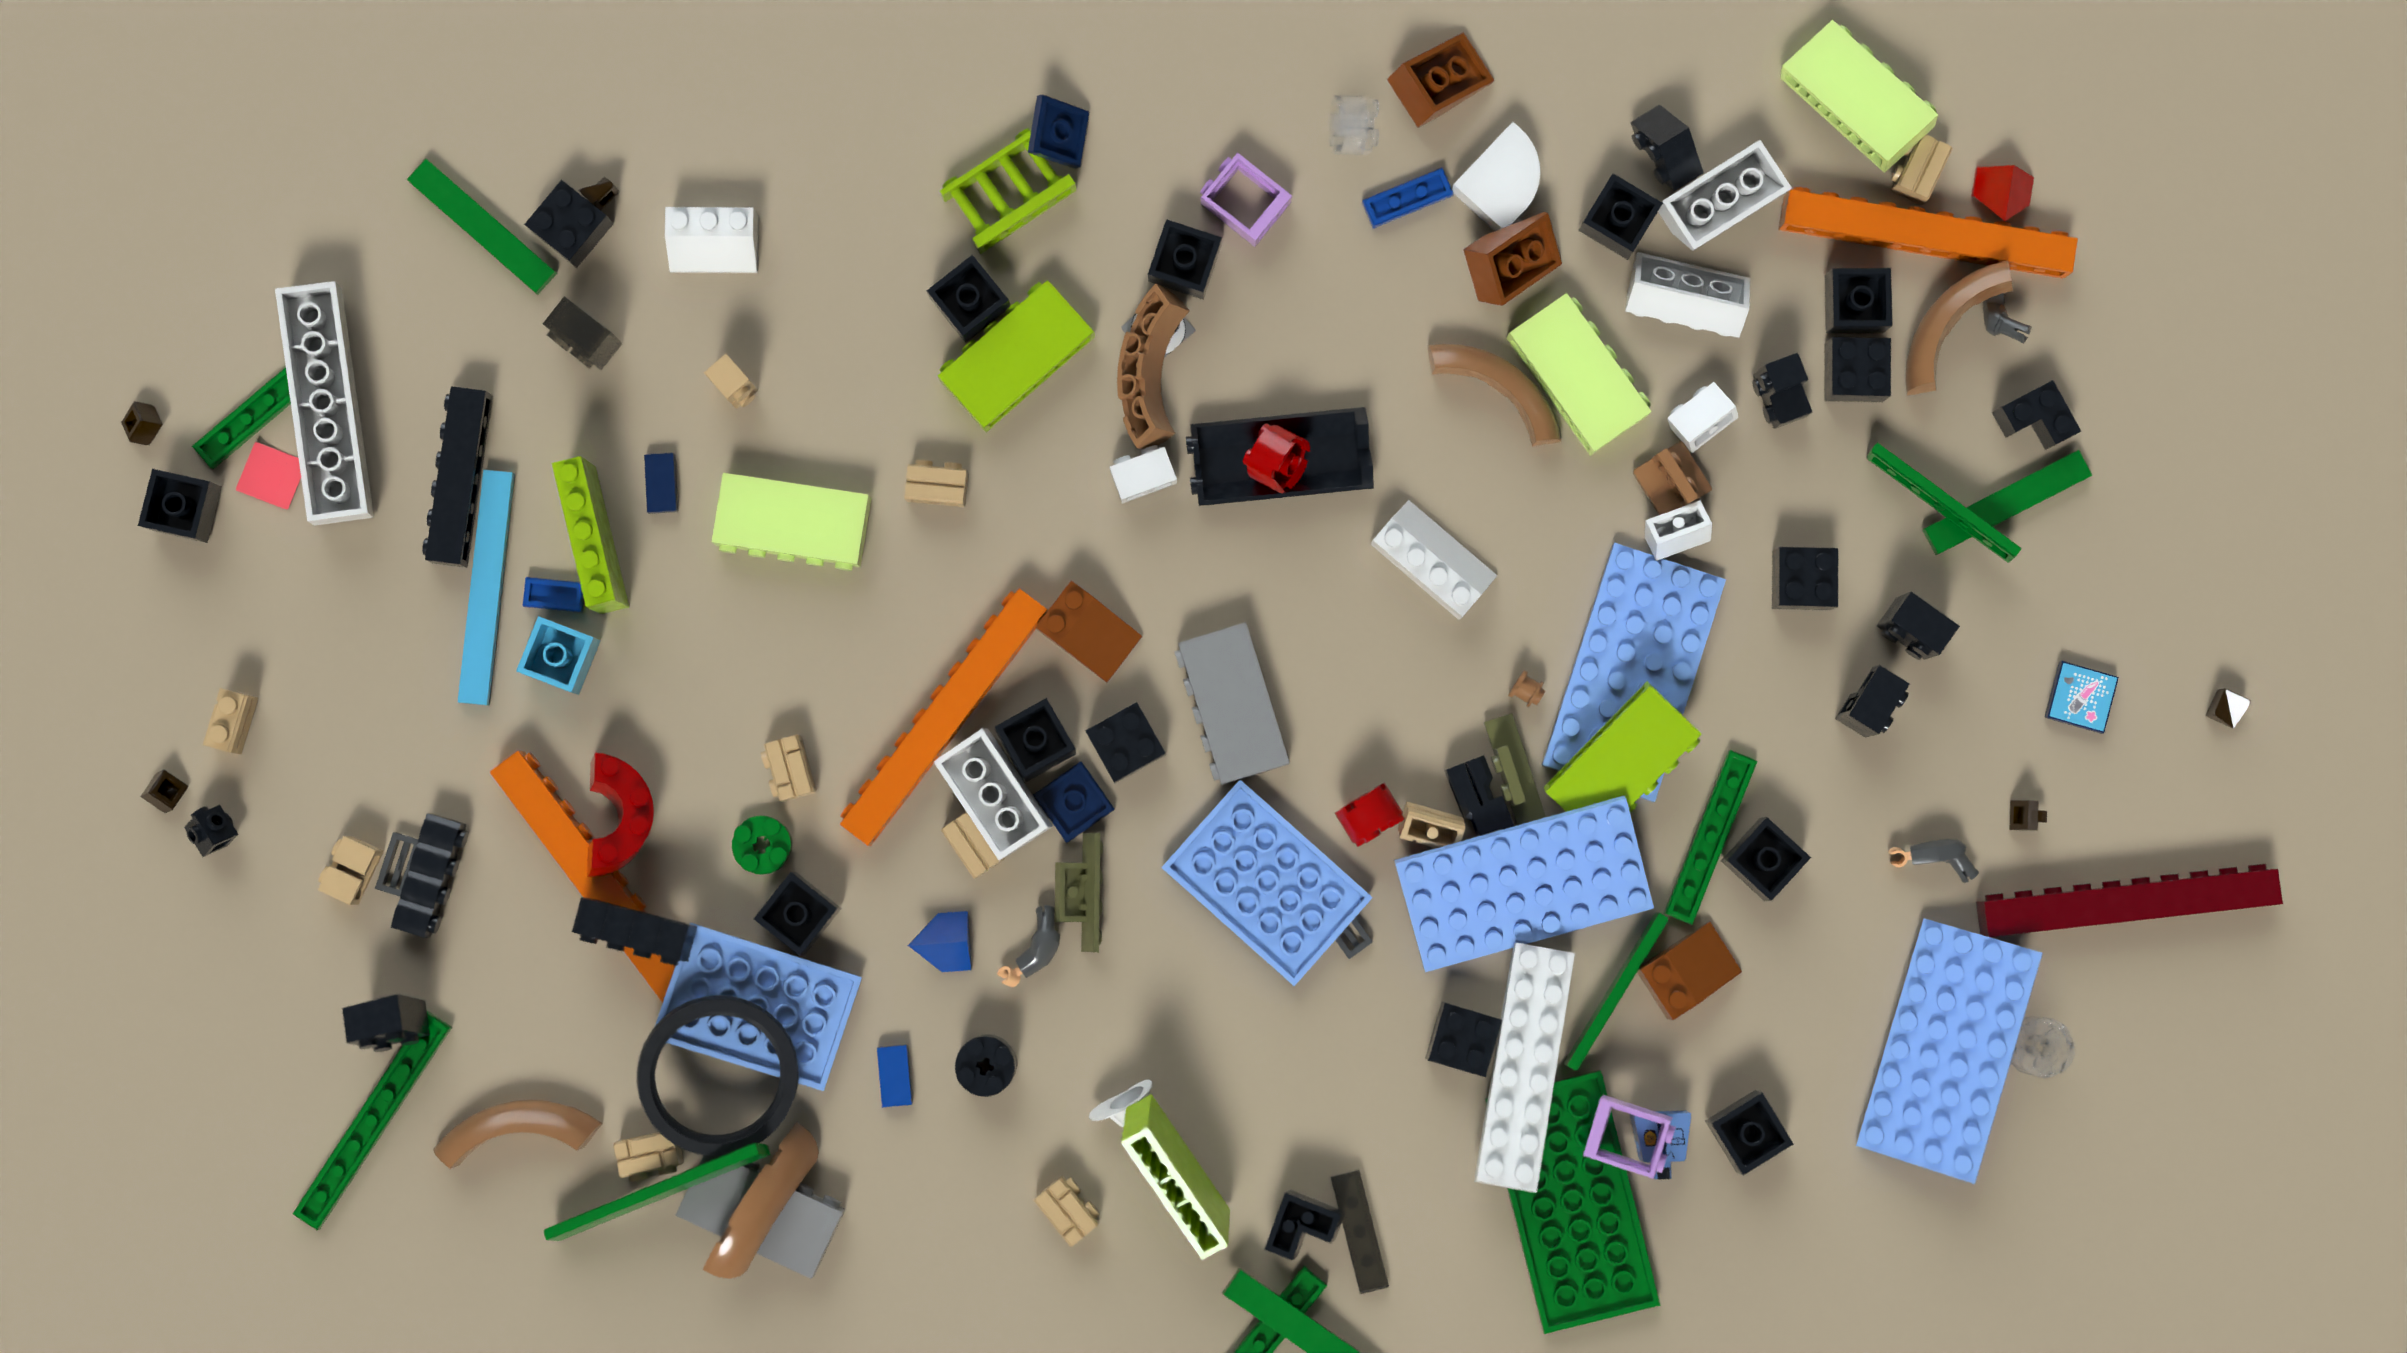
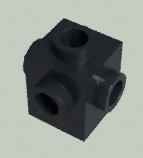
[184,805,238,857]

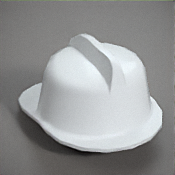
[1089,1080,1152,1127]

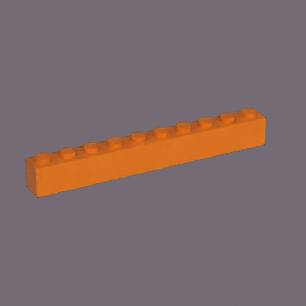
[1778,187,2078,279]
[840,588,1048,846]
[490,750,675,1003]

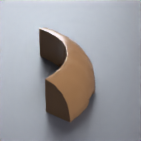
[1905,260,2013,396]
[1117,283,1190,449]
[1427,344,1561,447]
[433,1100,603,1169]
[702,1123,819,1279]

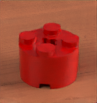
[1243,424,1310,493]
[1334,782,1405,847]

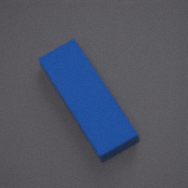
[1362,168,1454,229]

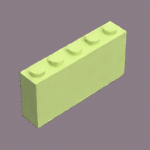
[1780,20,1938,173]
[1506,293,1652,456]
[711,473,872,571]

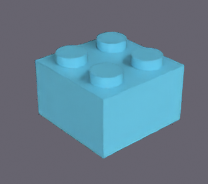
[516,616,601,695]

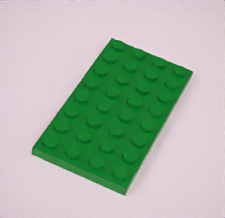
[1485,1070,1660,1334]

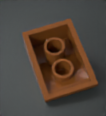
[1387,32,1495,128]
[1463,212,1562,306]
[1036,580,1143,683]
[1637,921,1742,1020]

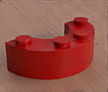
[587,752,654,877]

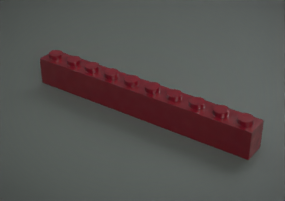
[1976,864,2283,937]

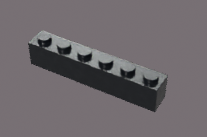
[422,386,493,568]

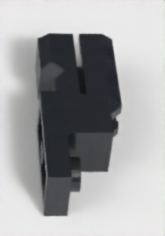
[1444,755,1514,837]

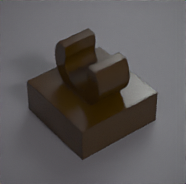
[2009,800,2047,831]

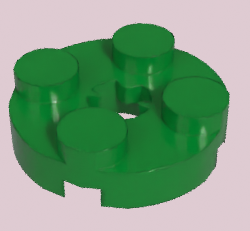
[732,815,792,875]

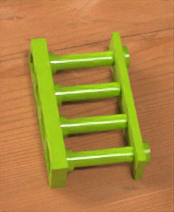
[940,128,1077,254]

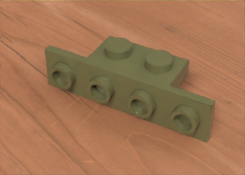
[1484,713,1546,825]
[1055,833,1103,952]

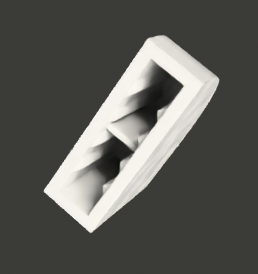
[1452,122,1540,231]

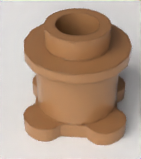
[1508,670,1546,707]

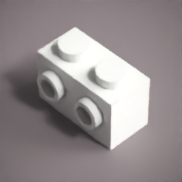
[1667,382,1739,453]
[1109,445,1177,504]
[1645,501,1712,561]

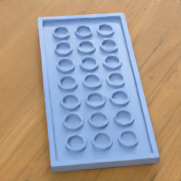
[1542,543,1726,802]
[1394,796,1654,972]
[1856,918,2043,1184]

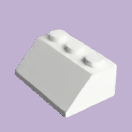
[665,207,759,273]

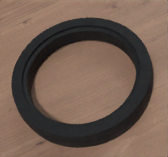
[637,995,799,1156]

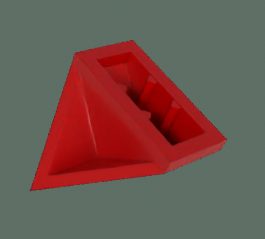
[1971,165,2034,221]

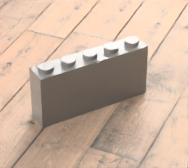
[1174,622,1290,785]
[676,1155,846,1279]

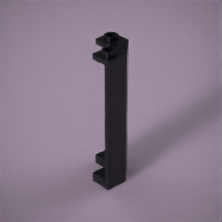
[1186,407,1374,506]

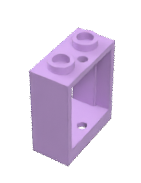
[1200,152,1292,247]
[1583,1095,1676,1179]

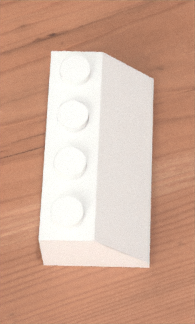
[1658,140,1792,251]
[1625,252,1750,338]
[1370,500,1497,620]
[933,728,1053,861]

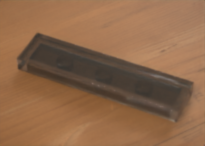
[1330,1169,1389,1295]

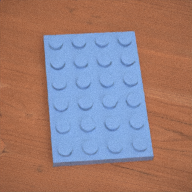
[1161,780,1373,986]
[654,922,862,1091]

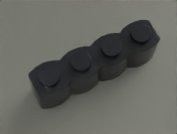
[391,813,469,938]
[572,897,697,966]

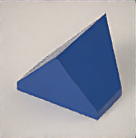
[908,911,972,972]

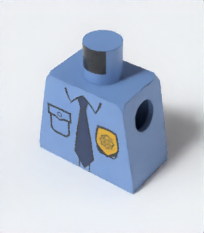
[1630,1110,1691,1179]

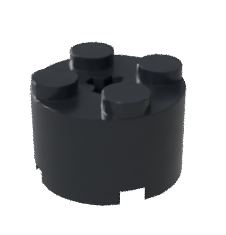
[955,1035,1017,1097]

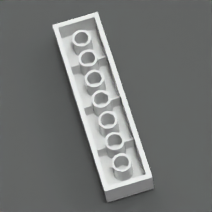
[275,281,374,526]
[1474,942,1575,1193]

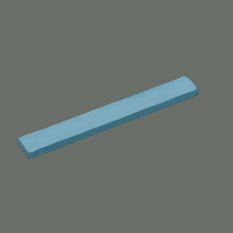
[458,470,515,706]

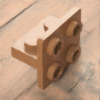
[1633,441,1712,515]

